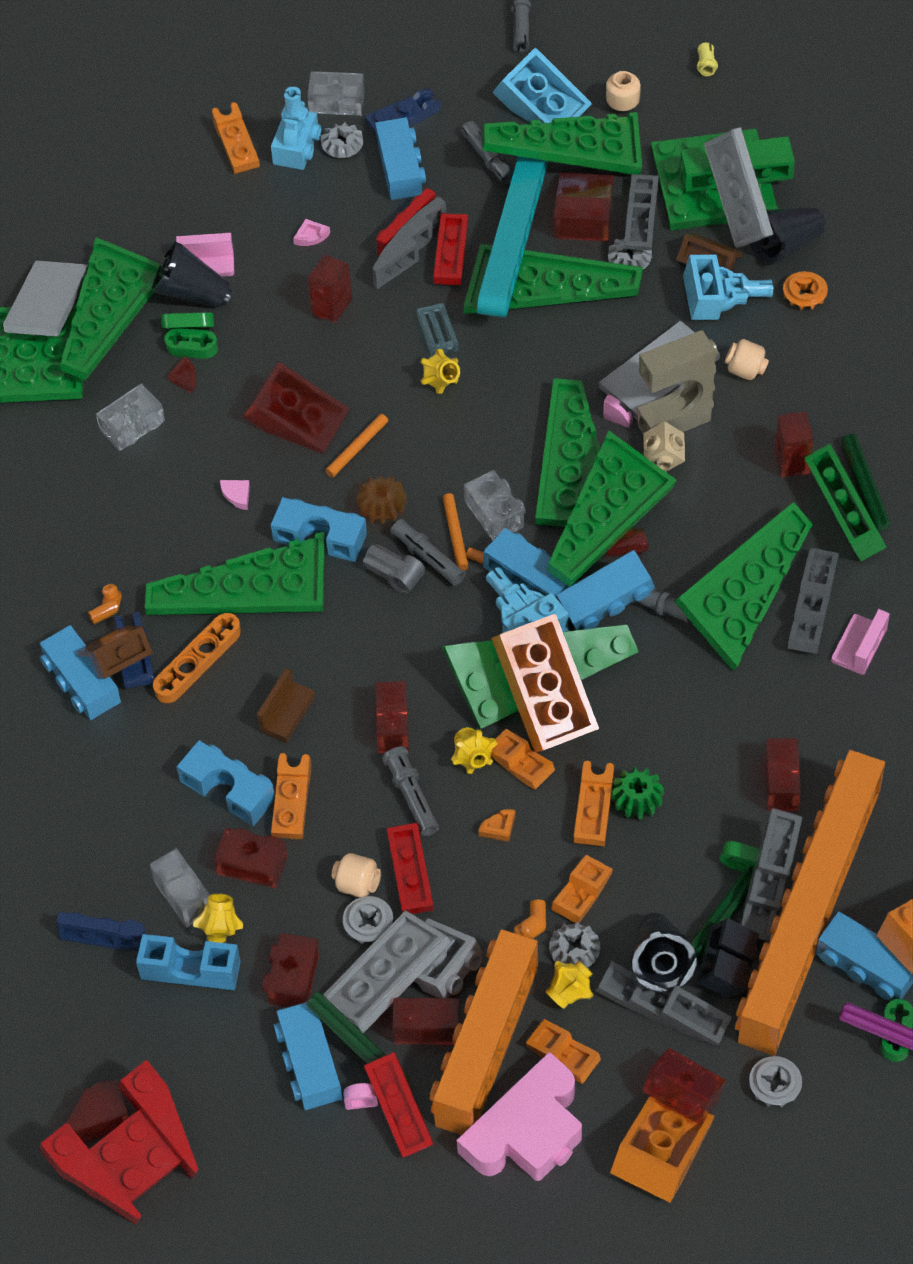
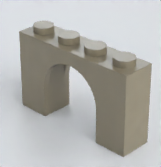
[637,330,718,435]

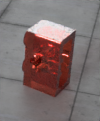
[308,255,352,323]
[774,412,814,478]
[376,681,409,753]
[765,738,801,811]
[214,828,288,888]
[263,933,320,1007]
[393,998,460,1045]
[643,1048,726,1125]

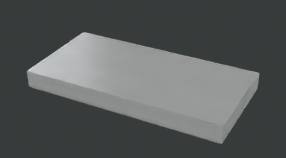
[704,127,773,248]
[3,261,88,337]
[599,321,720,420]
[323,910,451,1033]

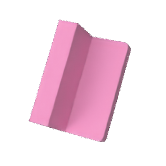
[176,233,234,276]
[831,609,890,675]

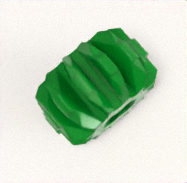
[611,766,664,820]

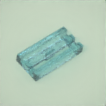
[417,303,459,356]

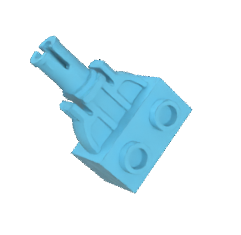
[271,87,321,170]
[683,255,773,320]
[486,567,569,633]

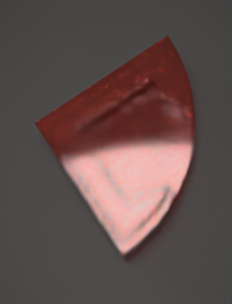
[168,357,197,393]

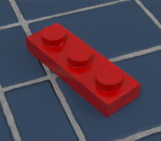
[376,188,436,257]
[433,213,468,285]
[387,823,434,914]
[364,1052,435,1158]

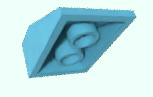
[492,48,592,123]

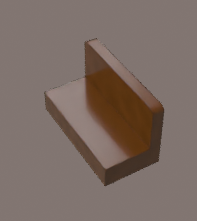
[676,233,743,271]
[77,626,153,679]
[257,668,316,744]

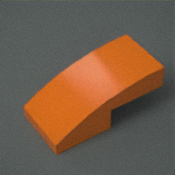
[491,729,555,790]
[551,855,613,923]
[526,1019,601,1084]

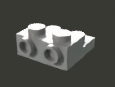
[413,918,483,1001]

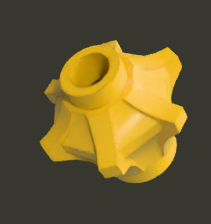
[420,349,460,393]
[451,727,497,774]
[193,894,243,943]
[545,960,593,1009]

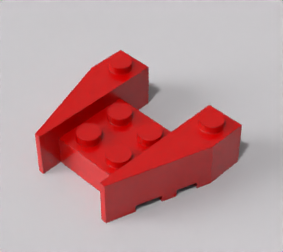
[39,1060,199,1225]

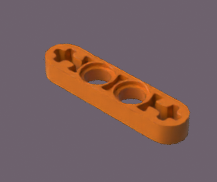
[153,613,241,703]

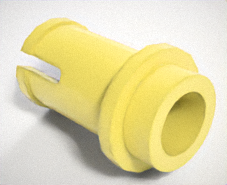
[697,43,718,76]

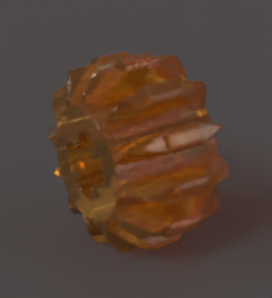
[357,474,407,524]

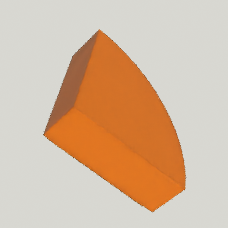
[478,809,516,842]

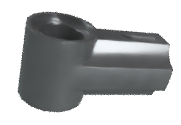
[363,544,426,595]

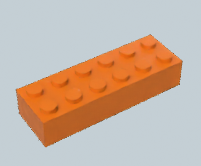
[430,929,538,1135]

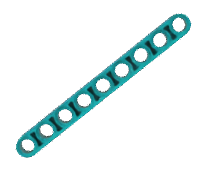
[477,156,548,318]

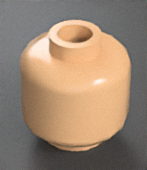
[606,71,641,111]
[724,339,769,380]
[332,853,381,898]

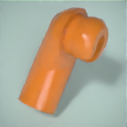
[87,584,122,625]
[514,899,546,939]

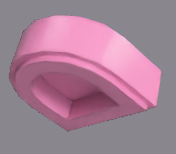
[343,1083,378,1110]

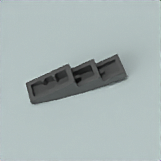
[624,174,659,250]
[372,196,446,289]
[788,548,839,654]
[740,808,802,944]
[595,961,732,1046]

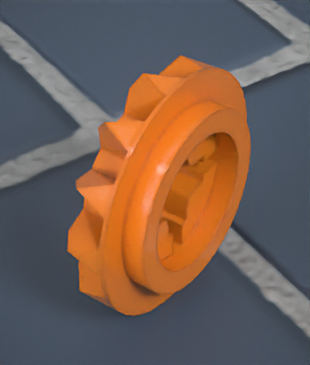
[783,271,828,310]

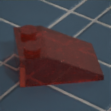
[554,173,614,241]
[242,362,350,454]

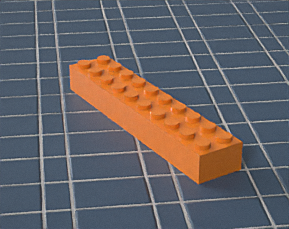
[735,750,885,1056]

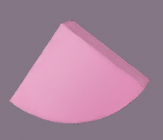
[293,219,330,246]
[603,394,633,428]
[220,480,250,510]

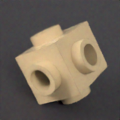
[644,421,685,472]

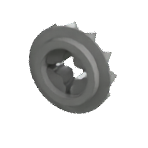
[321,122,363,158]
[608,237,652,269]
[343,896,393,944]
[549,921,600,967]
[749,1056,802,1107]

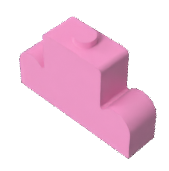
[457,1052,582,1181]

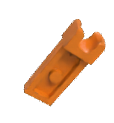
[212,102,260,174]
[271,753,311,839]
[574,761,614,847]

